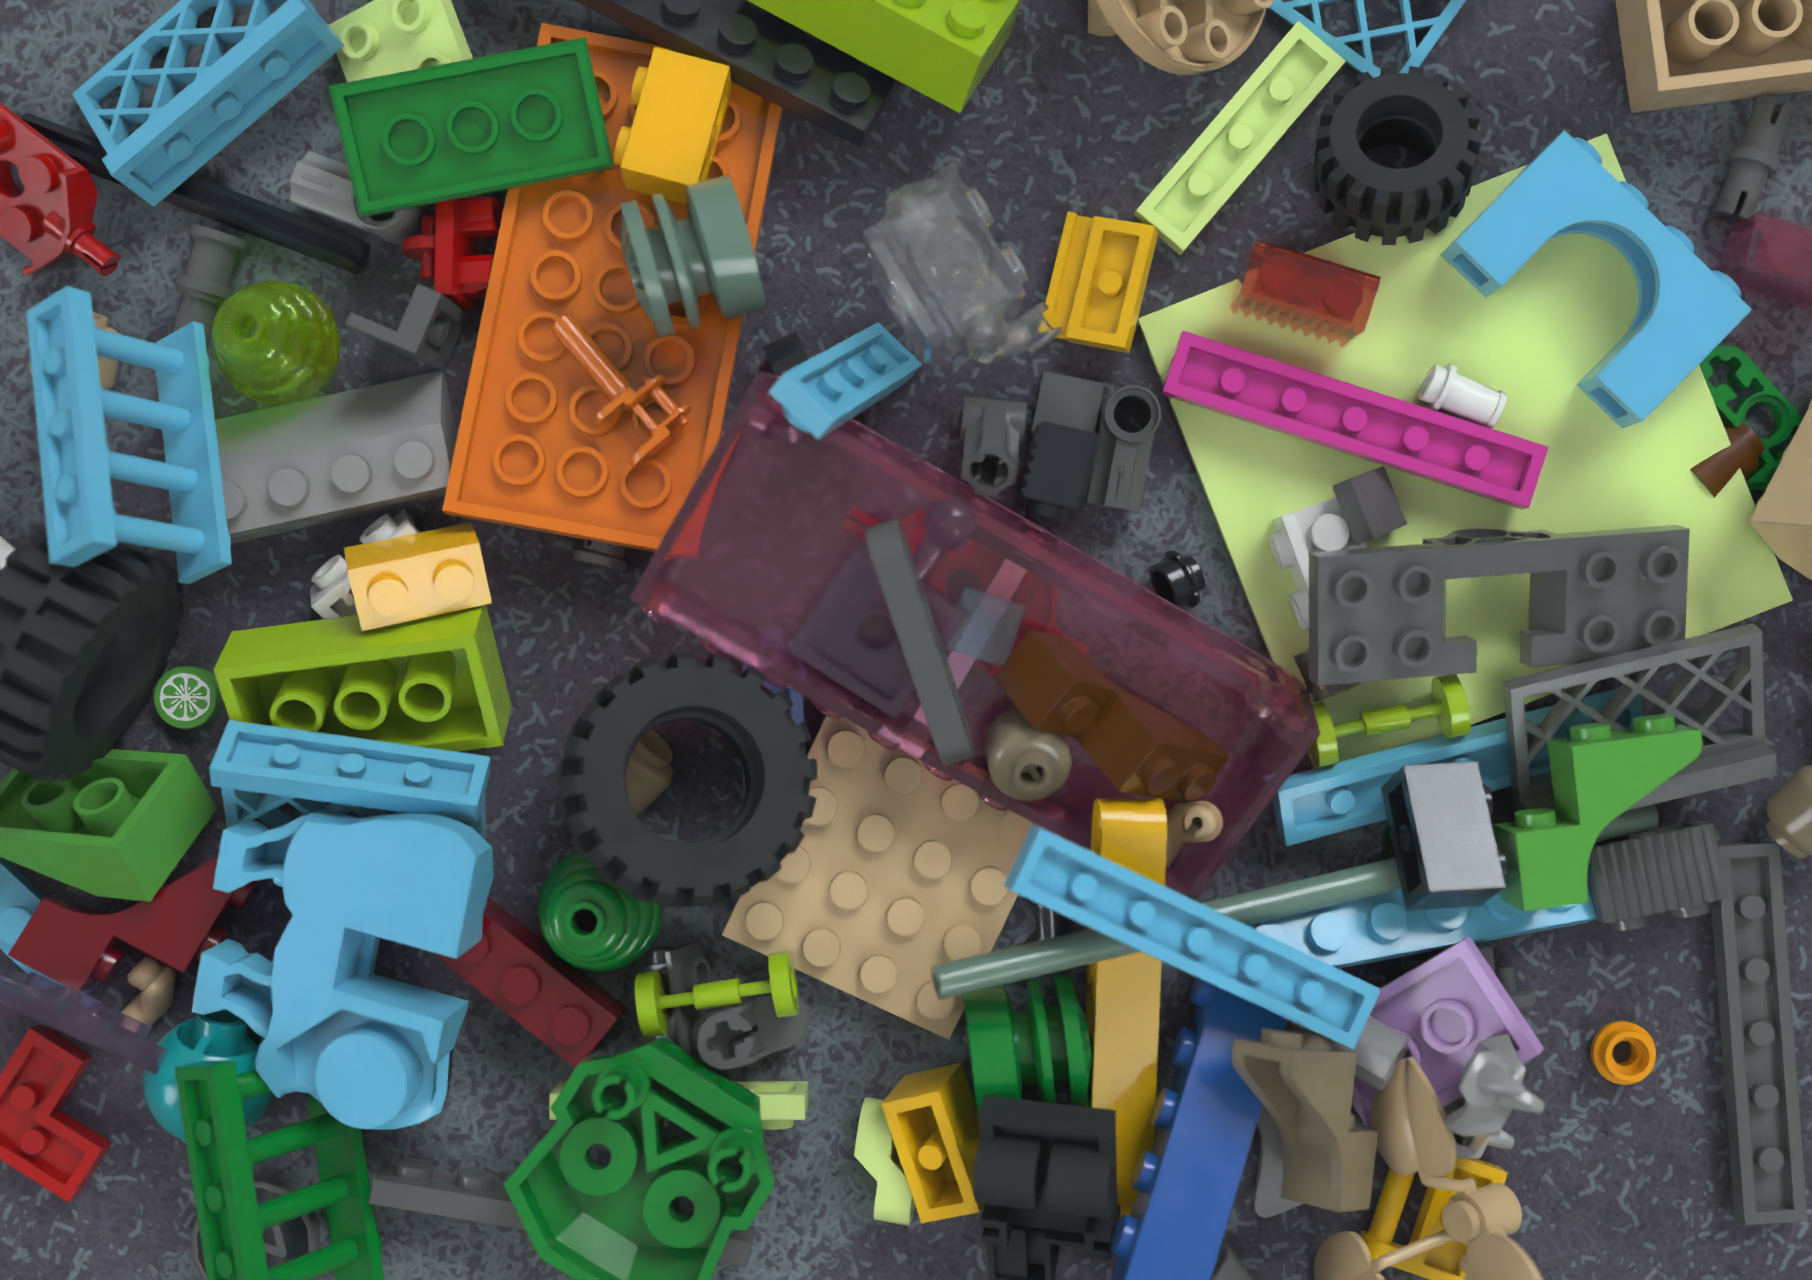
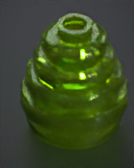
[211,280,341,405]

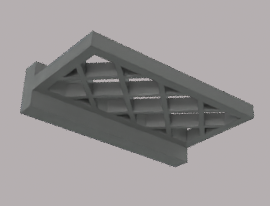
[1503,623,1777,813]

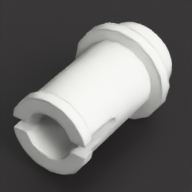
[1418,364,1507,429]

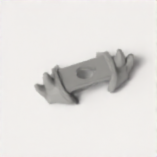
[1443,1034,1545,1159]

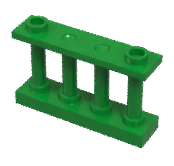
[174,1060,385,1280]

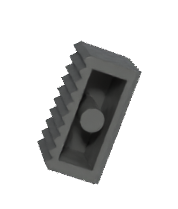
[1587,819,1728,931]

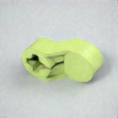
[854,1097,915,1226]

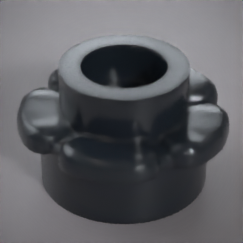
[1149,551,1205,611]

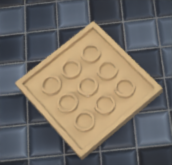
[722,706,1057,1040]

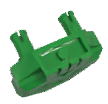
[503,1036,776,1280]

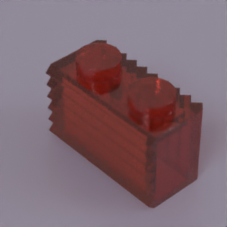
[1230,239,1381,348]

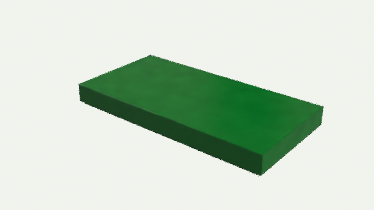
[328,37,615,218]

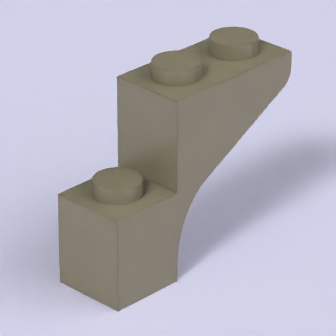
[1232,1028,1378,1212]

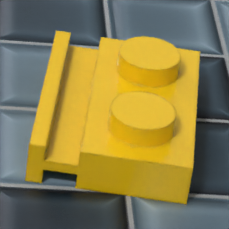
[1038,212,1159,353]

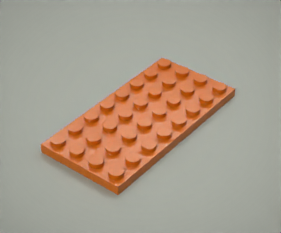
[442,23,783,560]

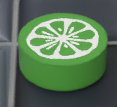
[154,666,223,729]

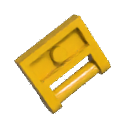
[1360,1158,1508,1280]

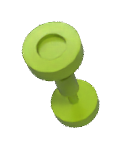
[1302,674,1471,768]
[635,951,799,1038]

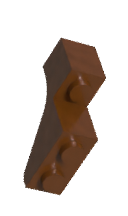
[993,629,1230,803]

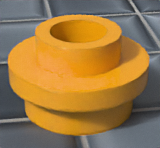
[1590,1021,1656,1085]

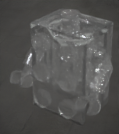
[863,160,1063,377]

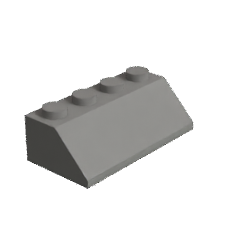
[215,370,457,544]

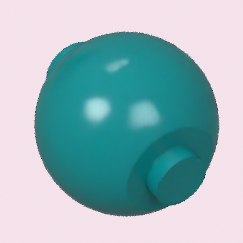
[143,1009,274,1143]

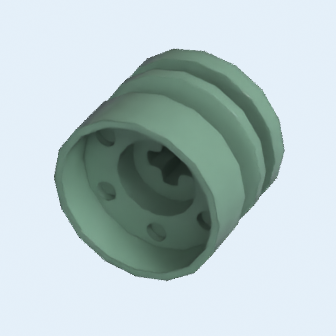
[620,175,766,338]

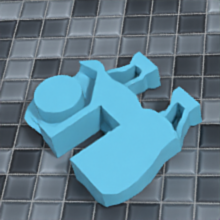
[192,809,494,1130]

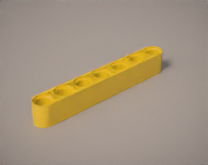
[1085,798,1167,1217]

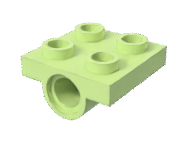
[329,0,473,82]

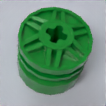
[962,974,1092,1123]

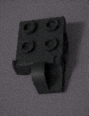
[974,1096,1121,1280]

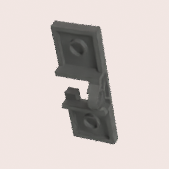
[1309,525,1690,686]

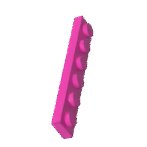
[1161,331,1549,509]

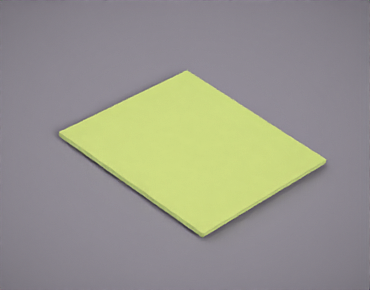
[1137,133,1793,769]

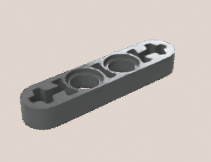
[865,518,976,766]

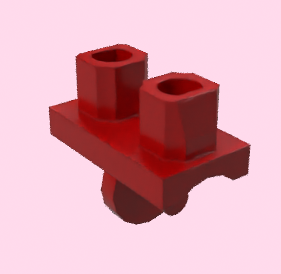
[402,195,504,311]

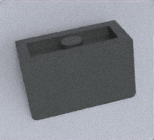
[345,284,470,372]

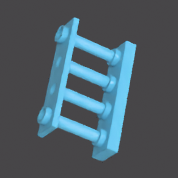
[26,286,232,584]

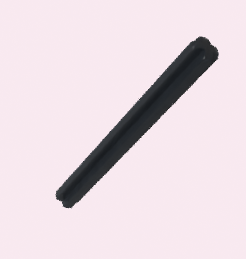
[20,113,370,274]

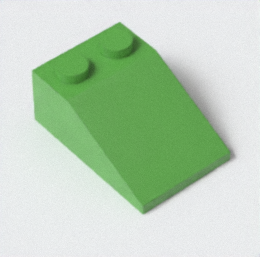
[0,749,217,902]

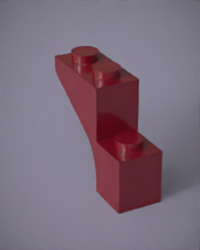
[8,856,261,993]

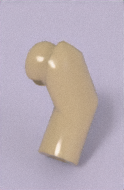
[1166,800,1223,868]
[112,955,176,1042]

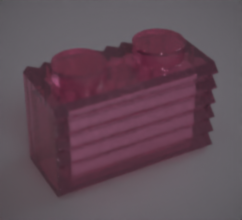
[1717,212,1812,312]

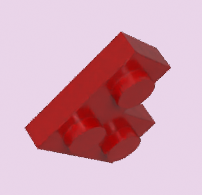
[0,1024,112,1203]

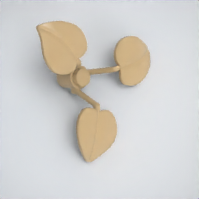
[1314,1056,1543,1280]

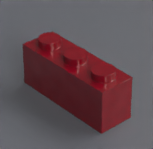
[431,896,627,1068]

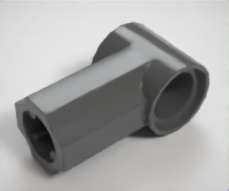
[1085,385,1161,513]
[958,395,1027,497]

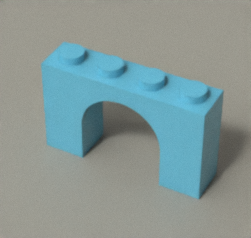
[1440,130,1752,428]

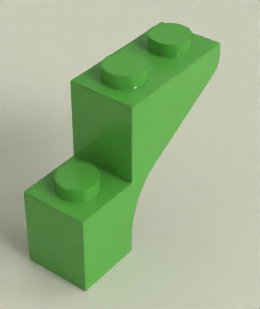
[1493,714,1702,912]

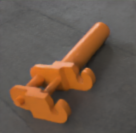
[551,314,692,469]

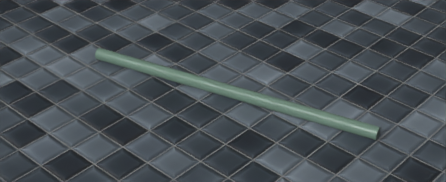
[931,804,1659,999]

